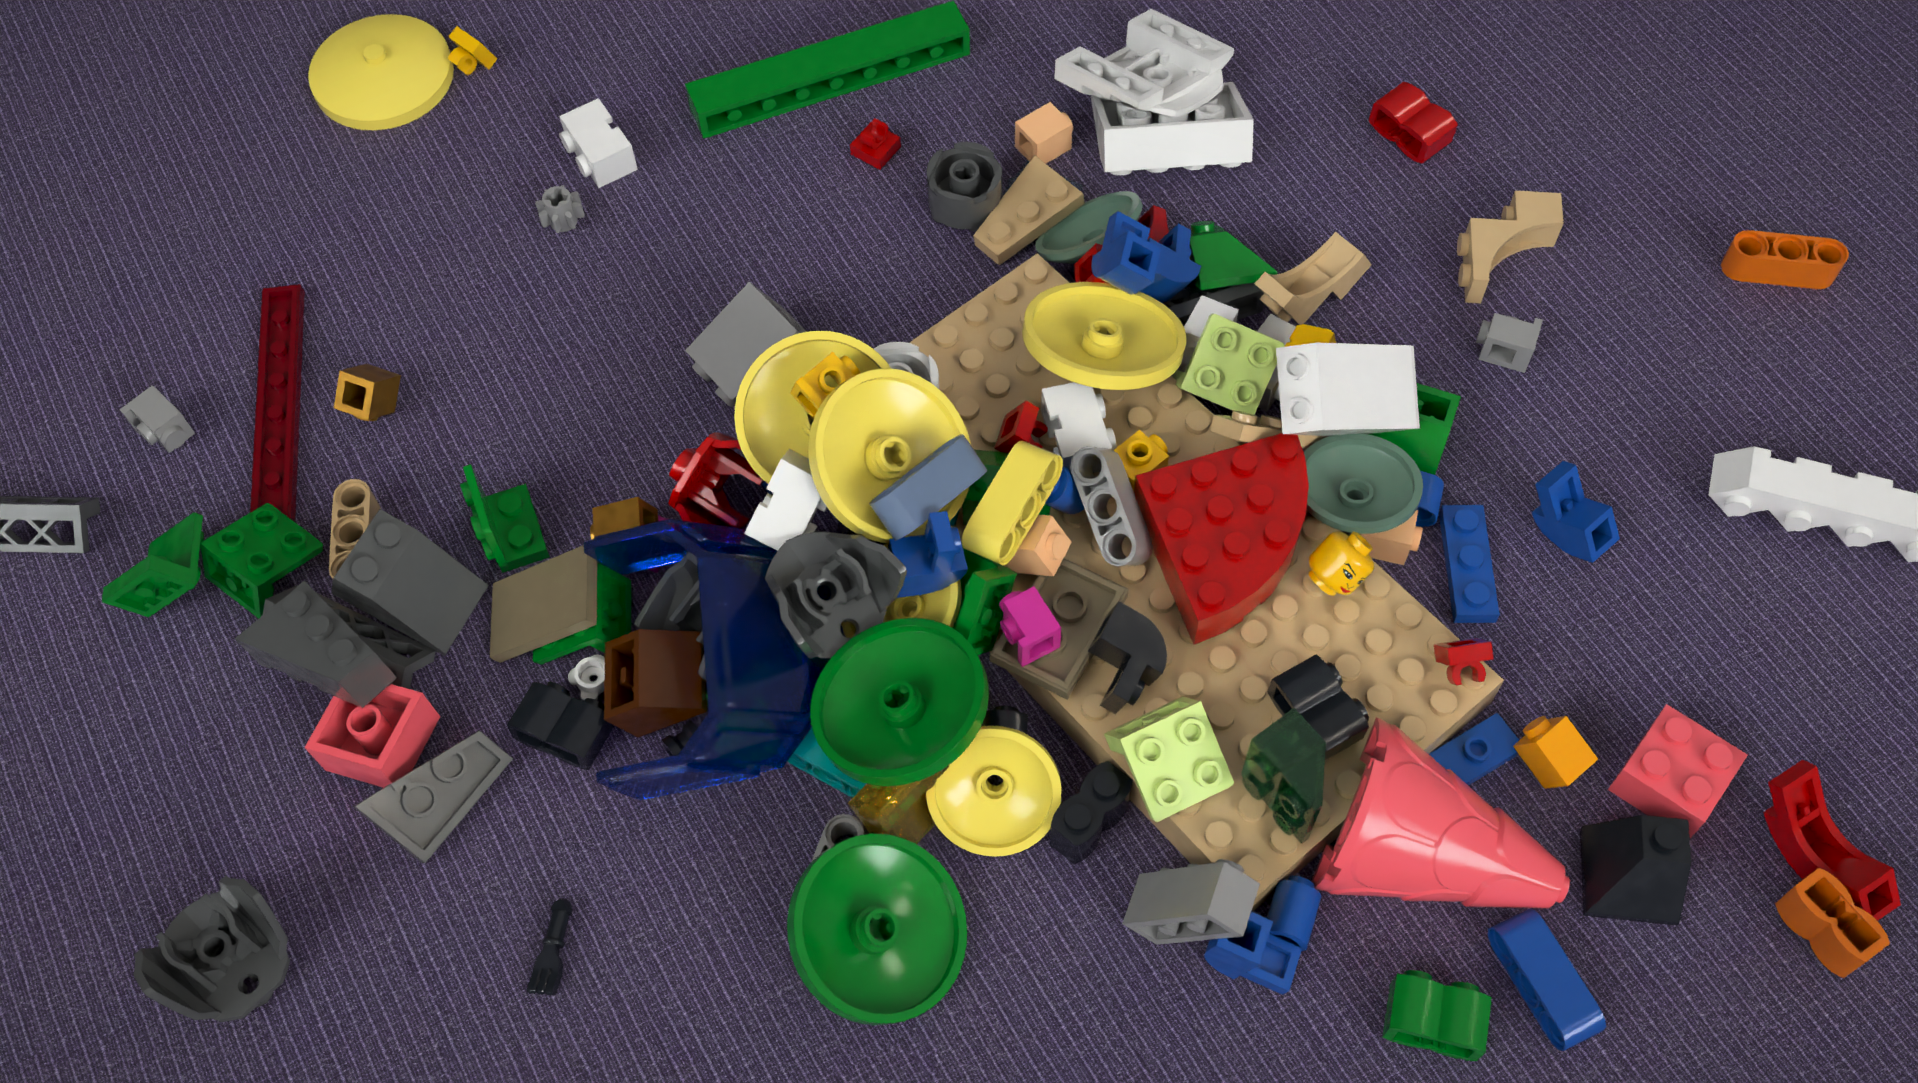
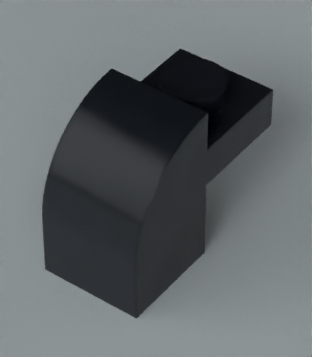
[1088,601,1167,714]

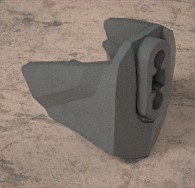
[765,532,907,659]
[635,547,784,680]
[134,875,290,1022]

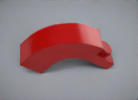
[1763,760,1901,921]

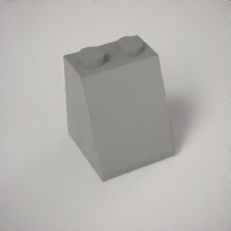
[685,282,807,407]

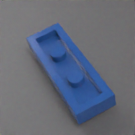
[1439,505,1500,623]

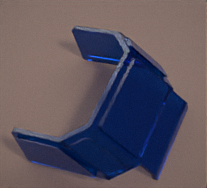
[583,519,843,800]

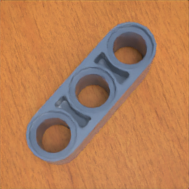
[869,434,987,541]

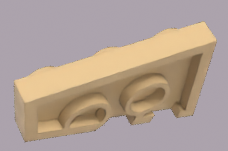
[973,155,1085,265]
[1210,410,1328,450]

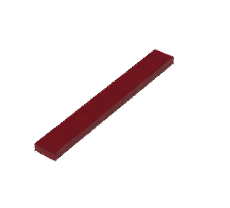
[250,284,305,522]

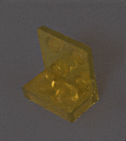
[848,766,949,844]

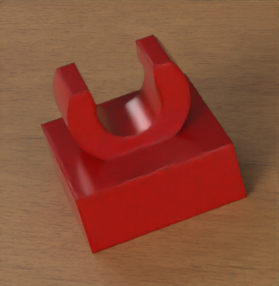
[850,118,901,170]
[994,401,1048,453]
[1433,638,1494,686]

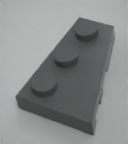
[353,730,513,863]

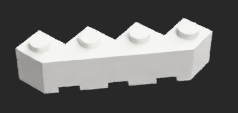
[1708,446,1918,562]

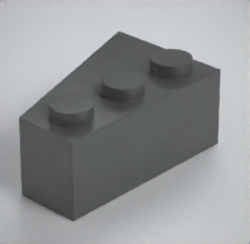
[235,581,397,708]

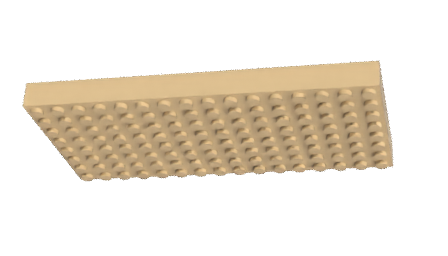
[909,253,1504,912]

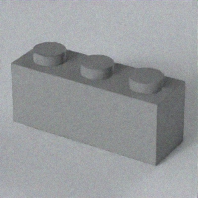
[1122,859,1260,945]

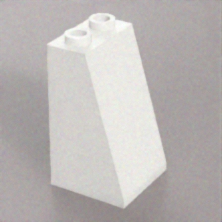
[1276,343,1420,436]

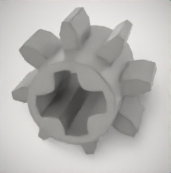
[535,185,585,233]

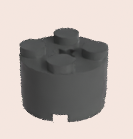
[927,142,1002,232]

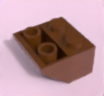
[604,629,707,738]

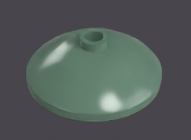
[1035,191,1143,264]
[1304,433,1423,534]

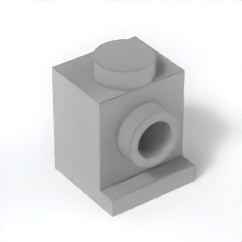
[1476,313,1543,373]
[119,385,195,453]

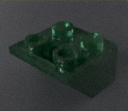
[1241,708,1326,844]

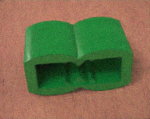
[1382,970,1492,1061]

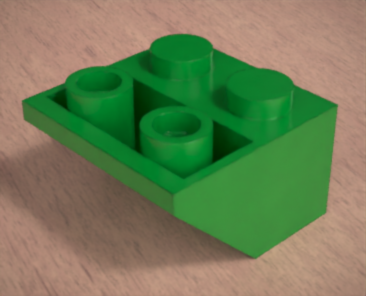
[1368,383,1461,475]

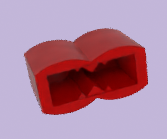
[1368,82,1458,164]

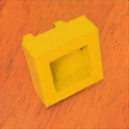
[448,26,497,76]

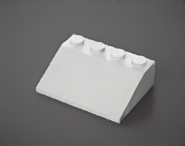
[1091,82,1254,175]

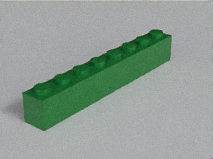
[685,0,970,139]

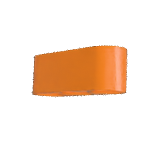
[1721,230,1849,289]

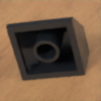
[1580,815,1691,926]

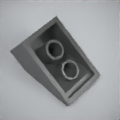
[331,509,489,656]

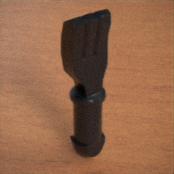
[527,898,572,996]

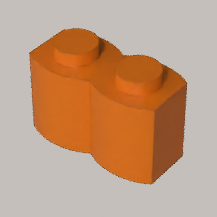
[1775,868,1890,978]

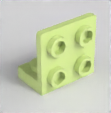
[1172,313,1284,415]
[1104,697,1234,822]

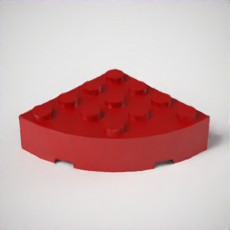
[1134,433,1309,645]

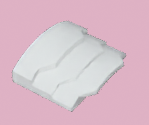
[1054,9,1234,117]

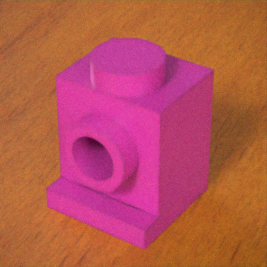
[999,586,1061,667]

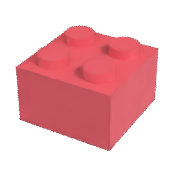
[304,684,440,788]
[1608,704,1748,838]

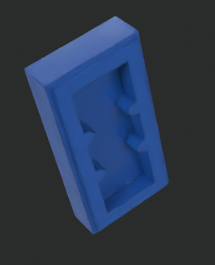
[1429,713,1519,786]

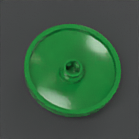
[810,618,989,786]
[787,834,967,1025]

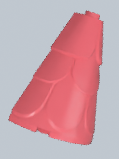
[1312,717,1570,908]

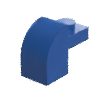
[1091,211,1161,295]
[1140,223,1201,303]
[1532,461,1620,563]
[888,511,968,598]
[1204,911,1302,995]

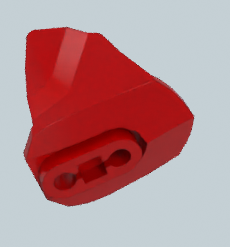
[669,432,765,568]

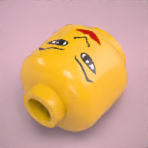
[1308,531,1374,596]

